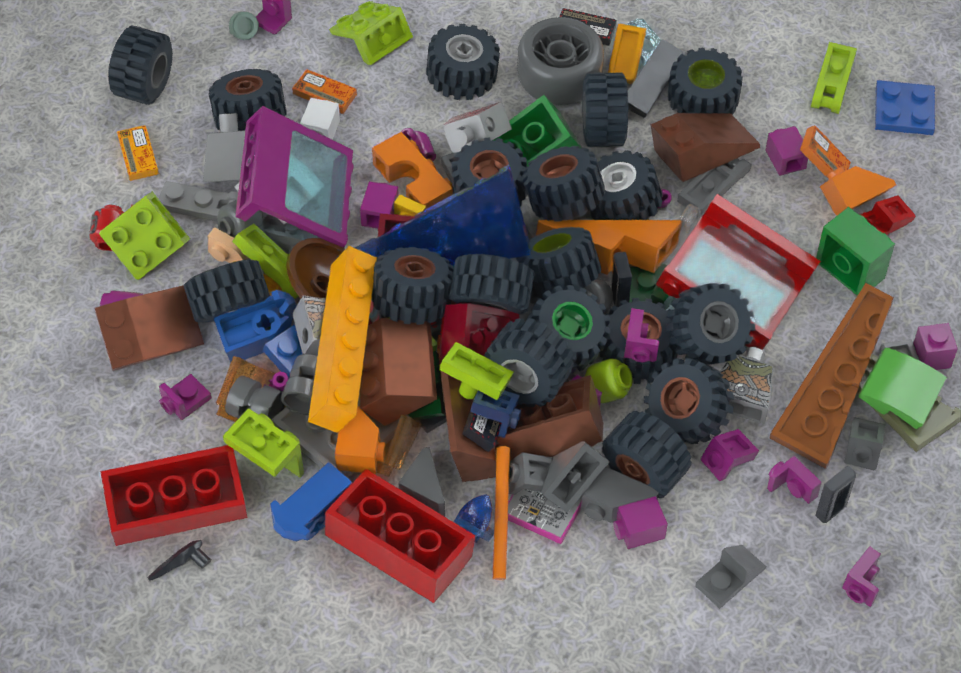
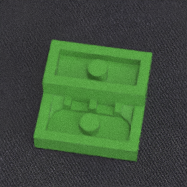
[858,347,947,429]

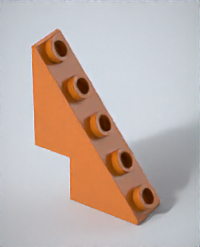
[536,220,682,275]

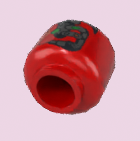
[89,204,124,251]

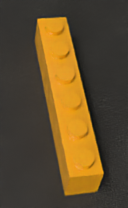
[308,246,377,433]

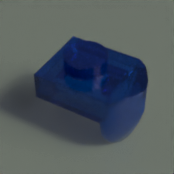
[453,494,494,543]

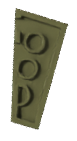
[857,354,961,452]

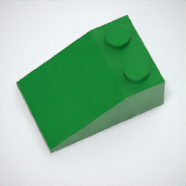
[493,95,583,167]

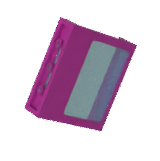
[235,106,354,248]

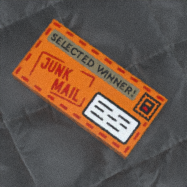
[292,69,357,114]
[800,125,851,178]

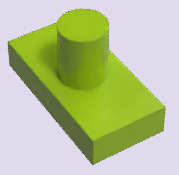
[439,342,514,400]

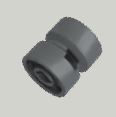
[281,354,317,415]
[225,376,284,420]

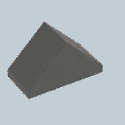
[541,441,609,513]
[398,447,445,517]

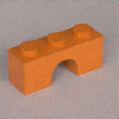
[372,132,453,217]

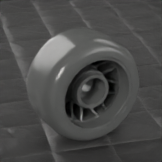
[517,17,604,105]

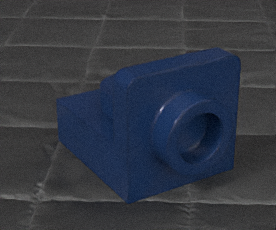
[470,390,521,438]

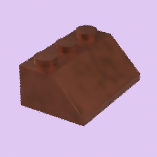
[359,318,437,426]
[441,371,500,482]
[497,375,604,461]

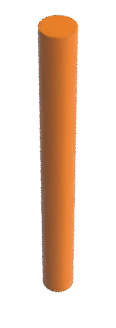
[493,446,510,580]

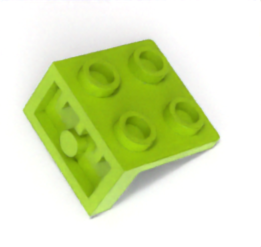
[329,1,413,65]
[99,191,191,280]
[223,408,304,478]

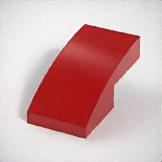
[860,195,916,235]

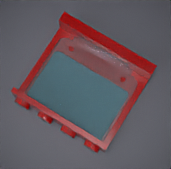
[656,194,821,350]

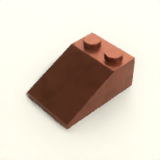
[650,113,760,182]
[95,285,204,371]

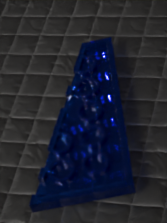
[355,165,531,268]

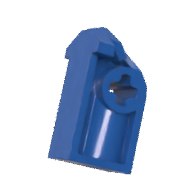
[213,290,297,364]
[270,462,352,542]

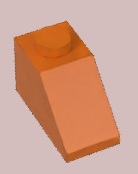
[820,166,896,215]
[335,406,386,474]

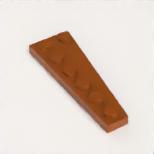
[770,283,894,469]

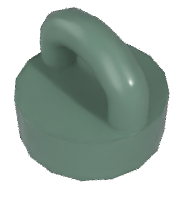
[229,11,258,40]

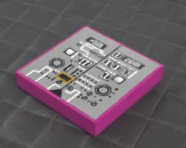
[508,489,582,544]

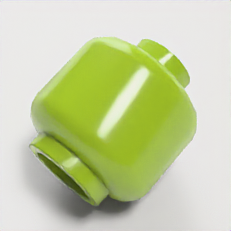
[585,359,633,403]

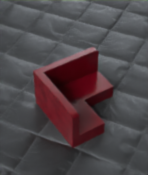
[439,303,520,367]

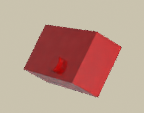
[100,445,248,546]
[325,469,475,603]

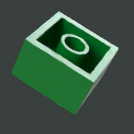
[816,207,895,296]

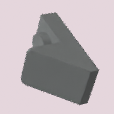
[695,545,767,609]

